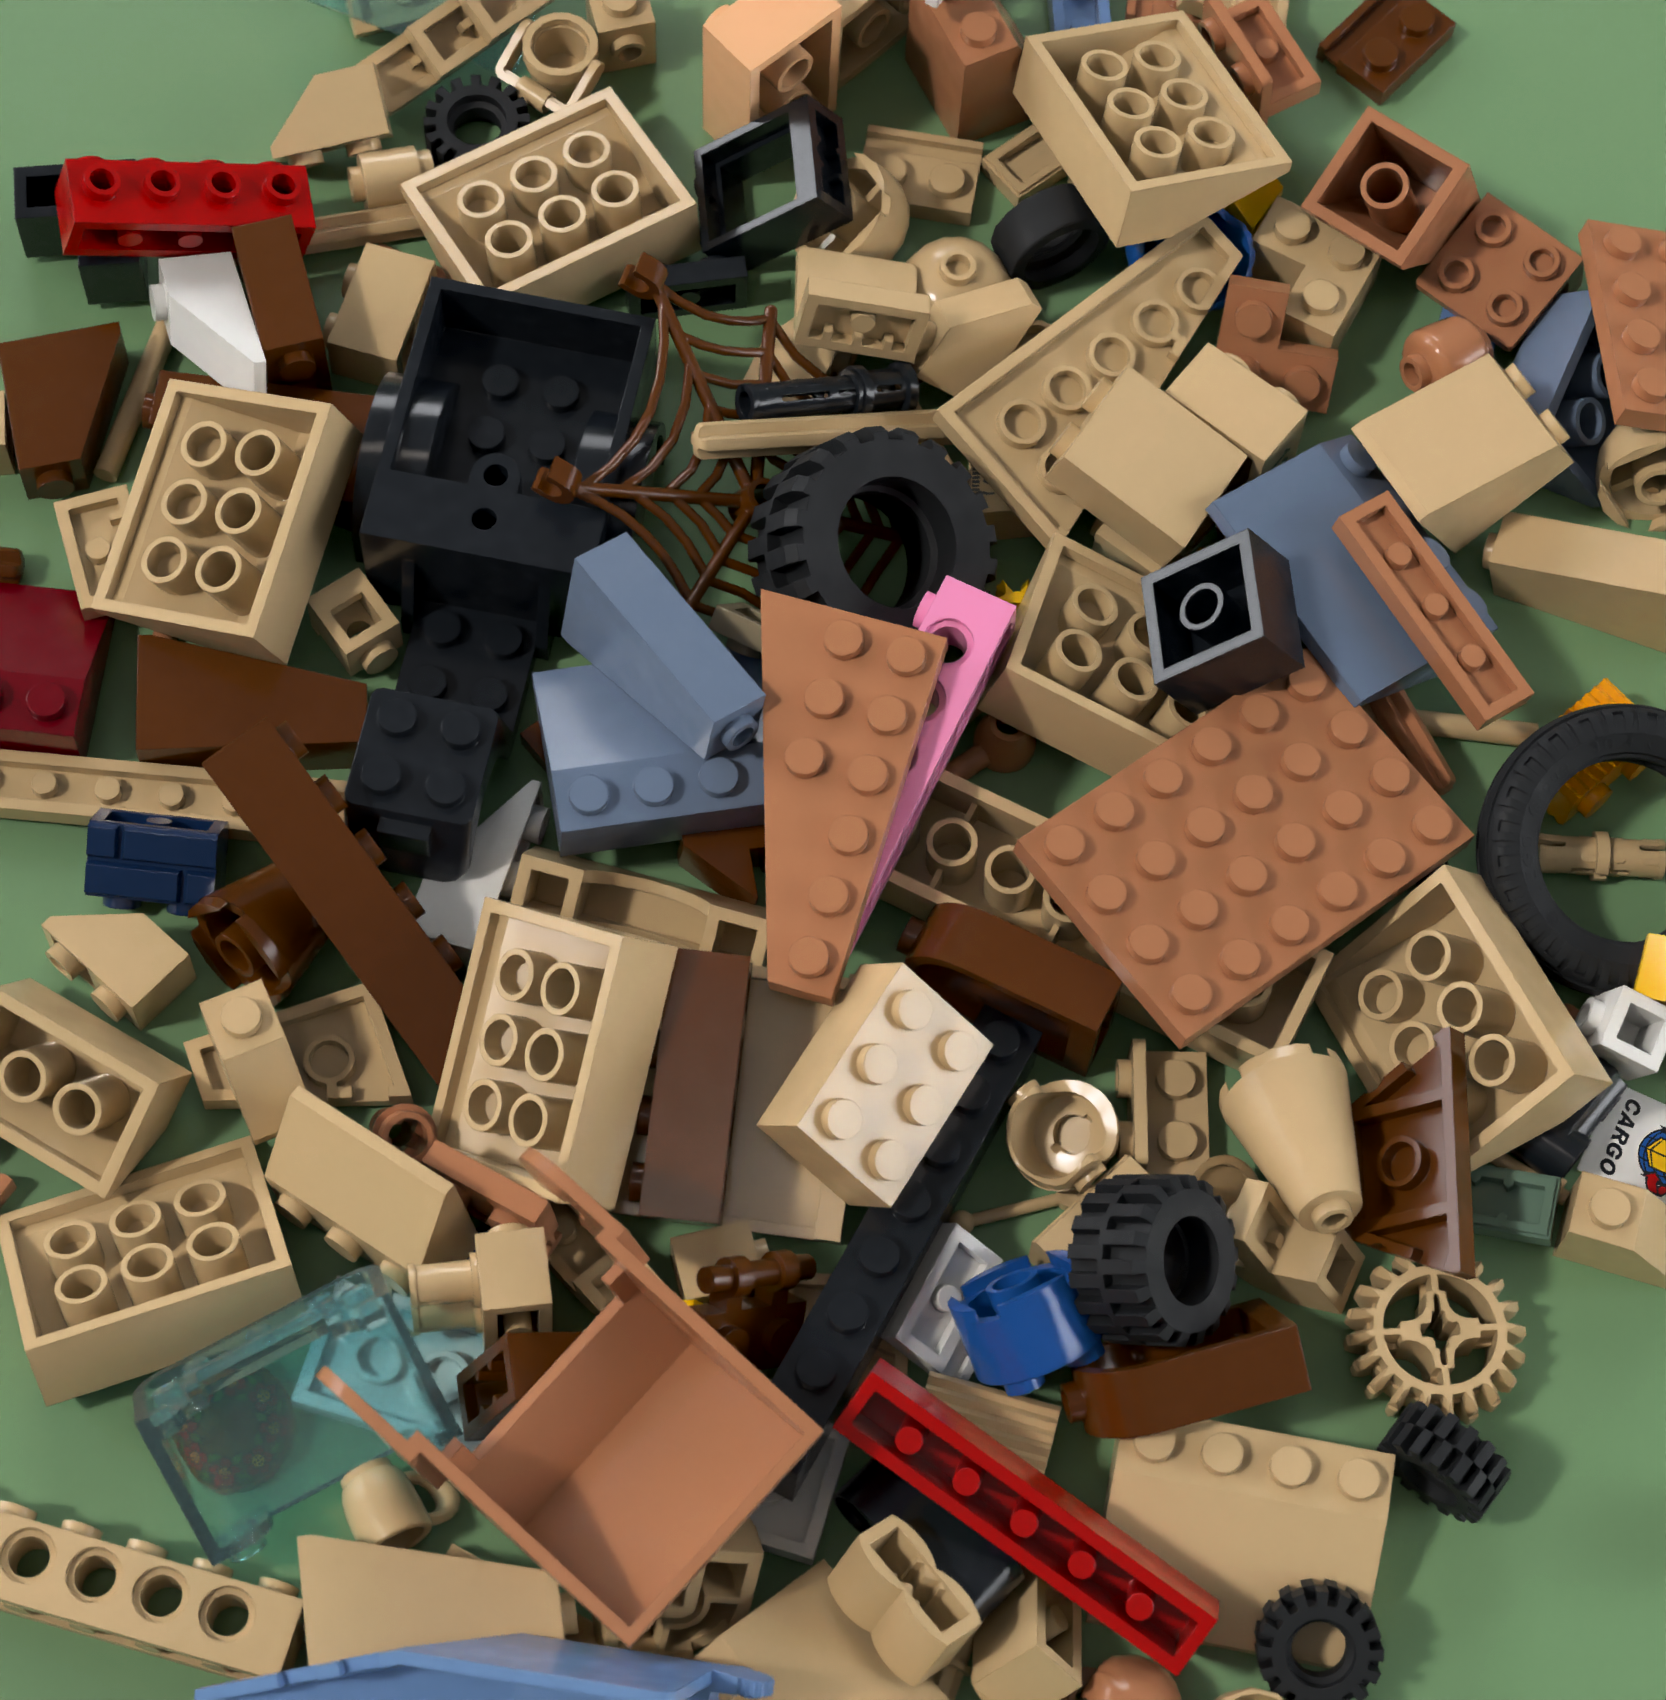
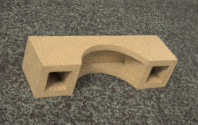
[510,846,767,967]

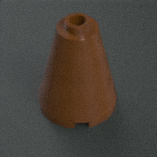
[188,862,329,1007]

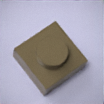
[709,602,762,659]

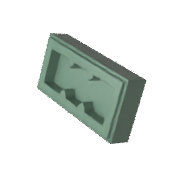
[1471,1165,1562,1247]

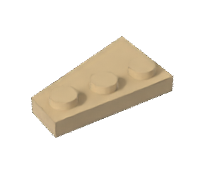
[183,983,413,1110]

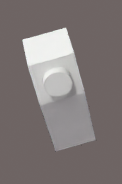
[149,251,267,393]

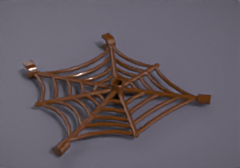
[531,251,923,617]

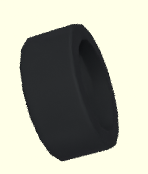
[991,183,1110,290]

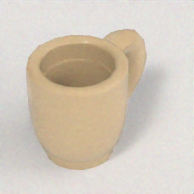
[340,1457,461,1549]

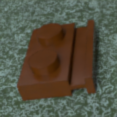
[1315,0,1456,106]

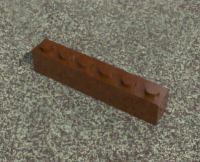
[201,717,465,1086]

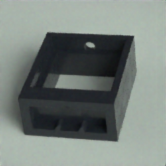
[694,94,853,271]

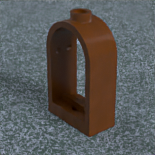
[896,903,1123,1077]
[1059,1298,1312,1439]

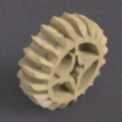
[1343,1256,1526,1425]

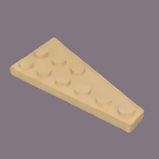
[932,217,1243,549]

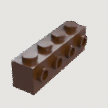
[628,948,753,1226]

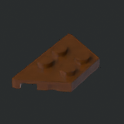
[1345,1027,1476,1280]

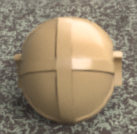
[1006,1079,1120,1193]

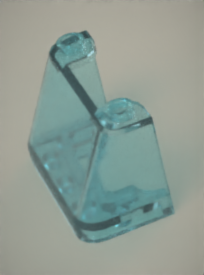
[132,1265,463,1566]

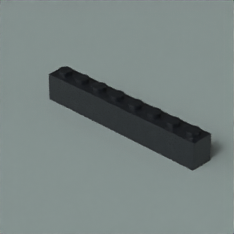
[771,1004,1043,1502]

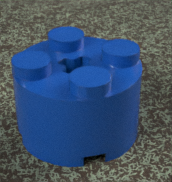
[948,1250,1105,1396]

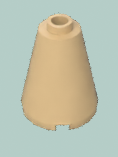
[1219,1043,1363,1234]

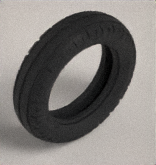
[1476,704,1666,996]

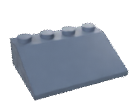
[1205,434,1498,708]
[532,647,765,857]

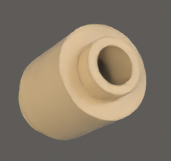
[347,145,434,209]

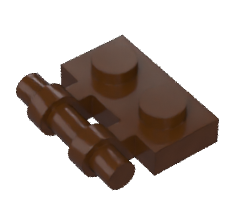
[689,1249,817,1370]

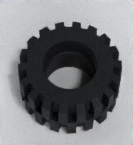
[1067,1174,1238,1347]

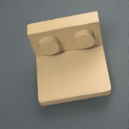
[793,246,931,363]

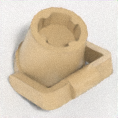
[495,12,605,114]

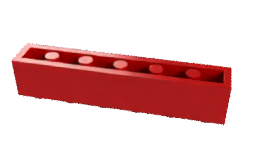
[832,1357,1220,1676]

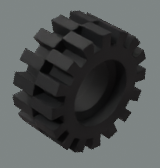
[423,75,530,168]
[1377,1401,1511,1523]
[1254,1578,1384,1700]

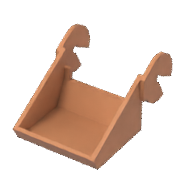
[315,1147,824,1649]

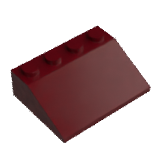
[0,582,115,757]

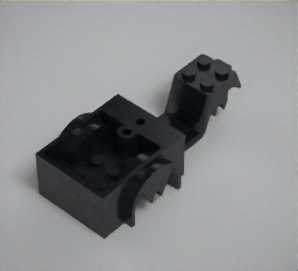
[343,276,666,882]

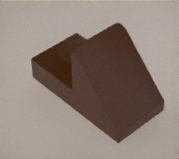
[677,825,765,905]

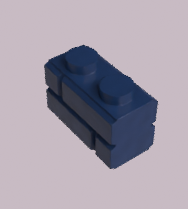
[84,808,229,916]

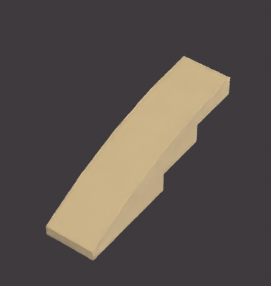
[355,0,555,117]

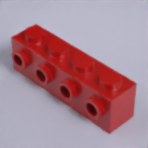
[54,156,316,259]

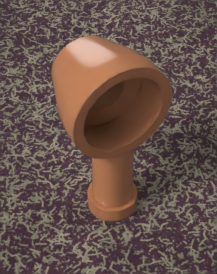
[944,714,1036,780]

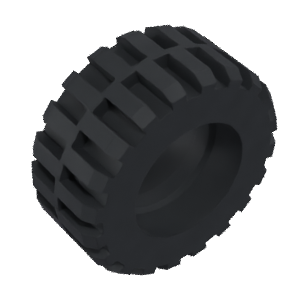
[748,426,998,651]

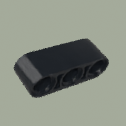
[833,1457,1025,1623]

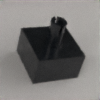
[1141,528,1305,715]

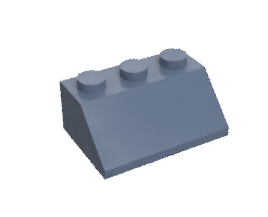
[1513,290,1617,507]

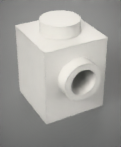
[1575,985,1666,1081]

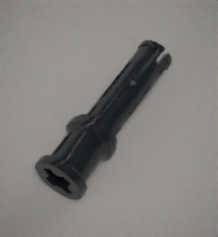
[735,361,919,420]

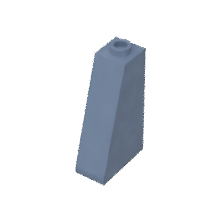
[561,532,766,760]

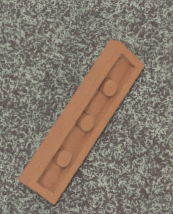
[1331,490,1534,731]

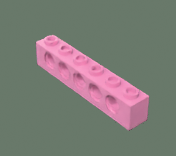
[849,575,1017,957]

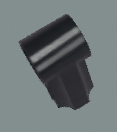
[1509,1057,1628,1179]

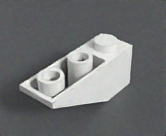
[416,779,551,971]

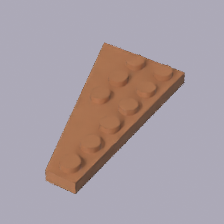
[761,589,948,1007]

